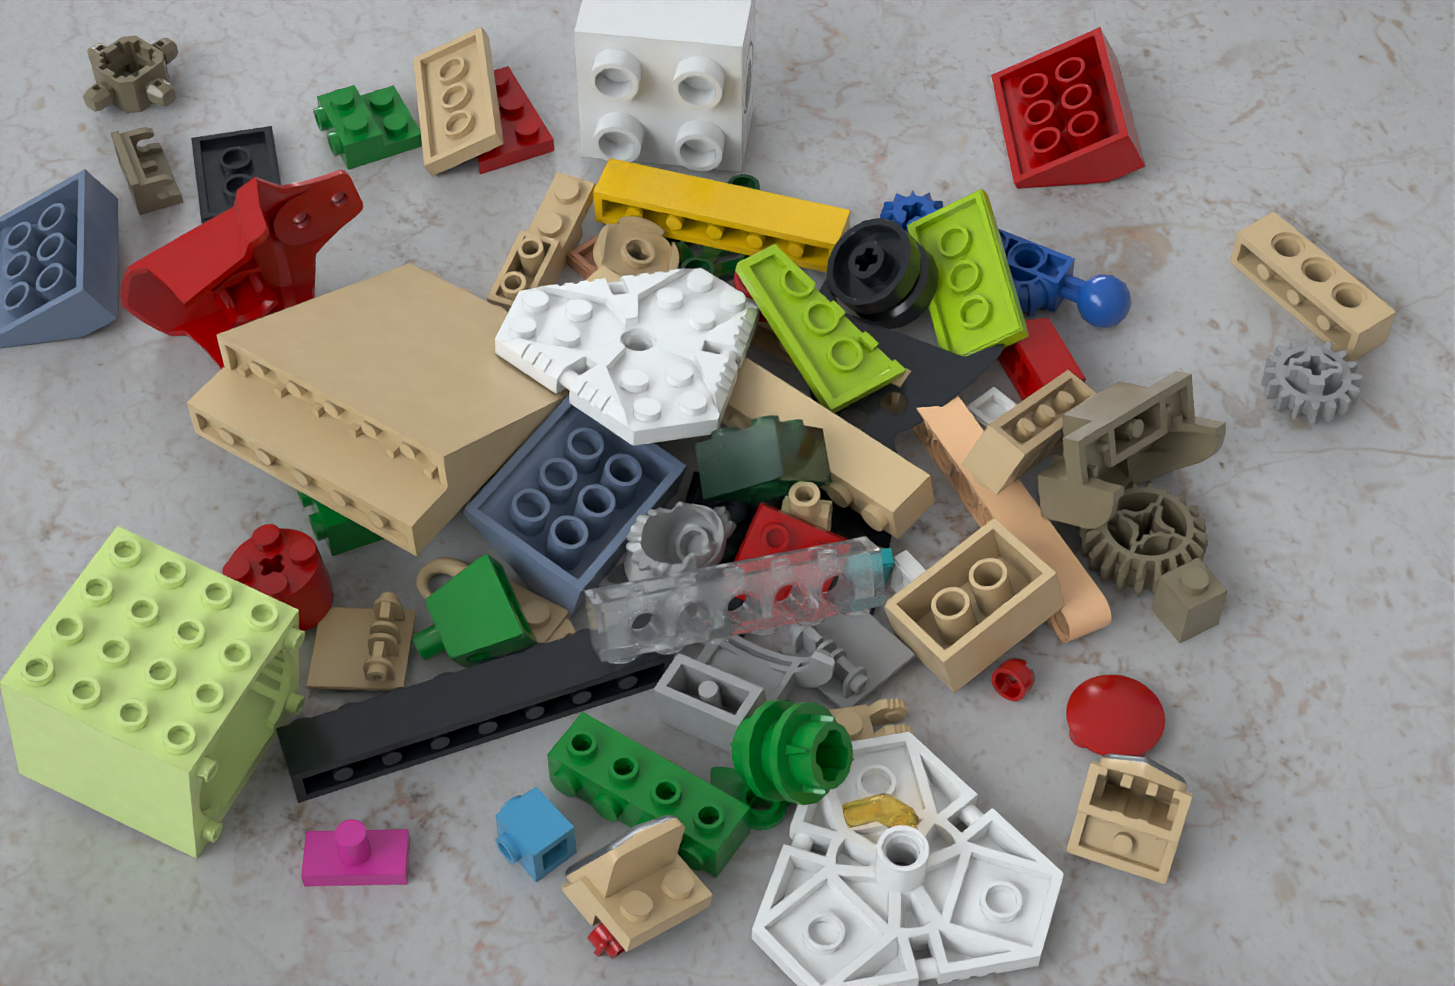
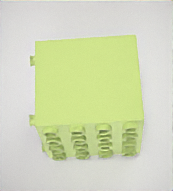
[0,526,305,859]

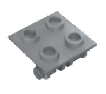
[779,596,916,708]

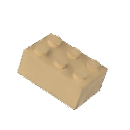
[883,518,1065,693]

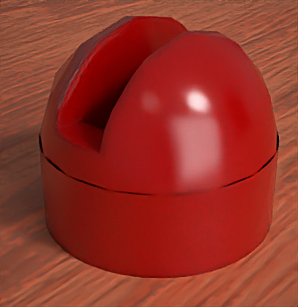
[991,658,1035,701]

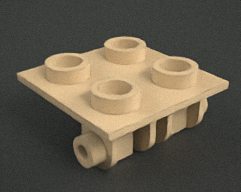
[306,592,416,691]

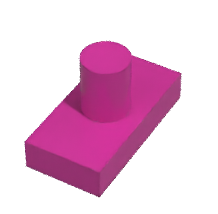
[301,819,411,887]

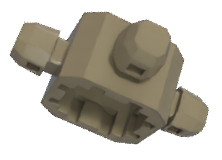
[83,36,178,113]

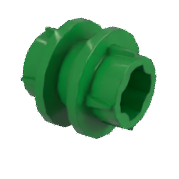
[730,699,854,805]

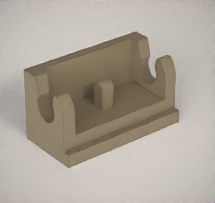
[111,127,184,215]

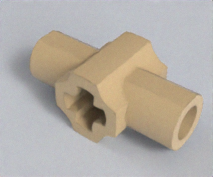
[781,481,833,531]

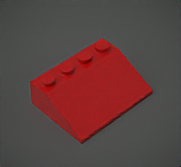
[991,27,1146,189]

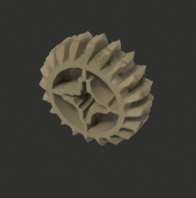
[1079,480,1208,597]

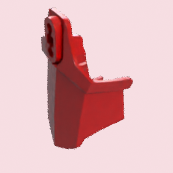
[120,170,364,369]

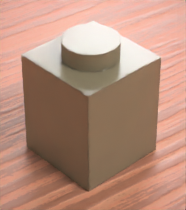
[1152,557,1228,643]

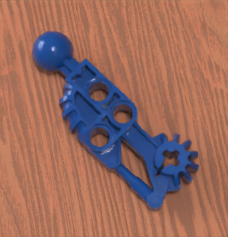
[880,190,1132,328]

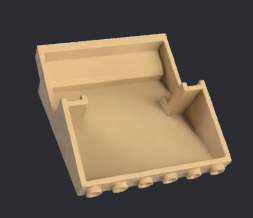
[187,263,570,556]

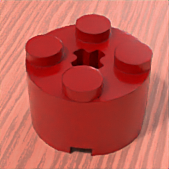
[222,524,334,631]

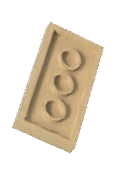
[413,26,504,176]

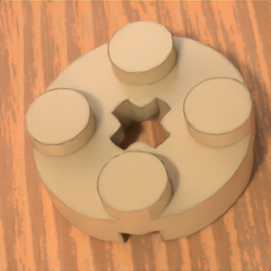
[593,216,679,277]

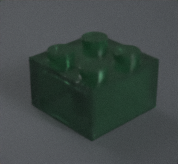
[695,415,832,504]

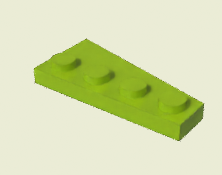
[735,244,906,413]

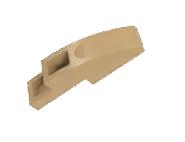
[486,172,596,309]

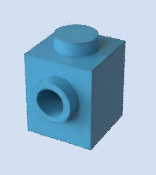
[495,787,577,882]

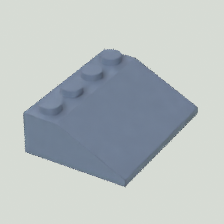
[0,169,118,348]
[463,395,687,618]

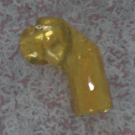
[842,793,919,830]

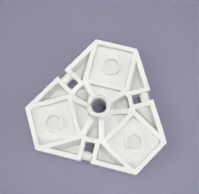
[495,268,760,446]
[752,732,1064,986]

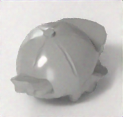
[624,502,736,599]

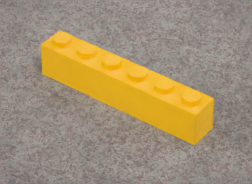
[593,158,851,273]

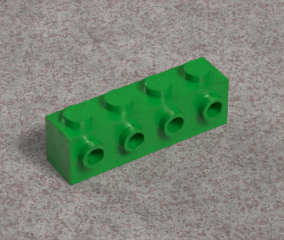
[547,712,750,878]

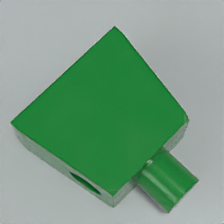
[412,553,537,668]

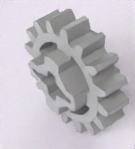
[1261,338,1362,423]

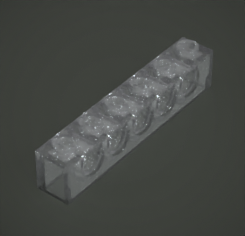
[584,536,886,664]

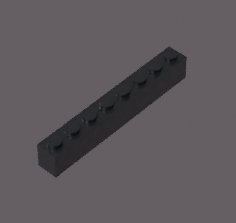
[275,610,674,803]

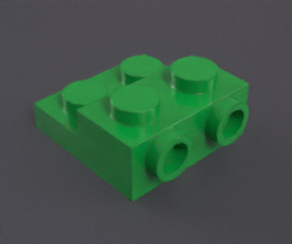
[313,85,422,170]

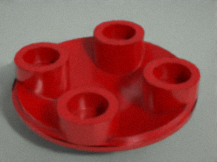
[1066,674,1165,757]

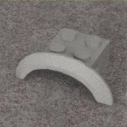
[653,593,835,753]

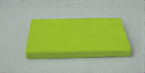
[907,188,1029,357]

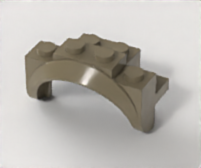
[1037,371,1226,529]

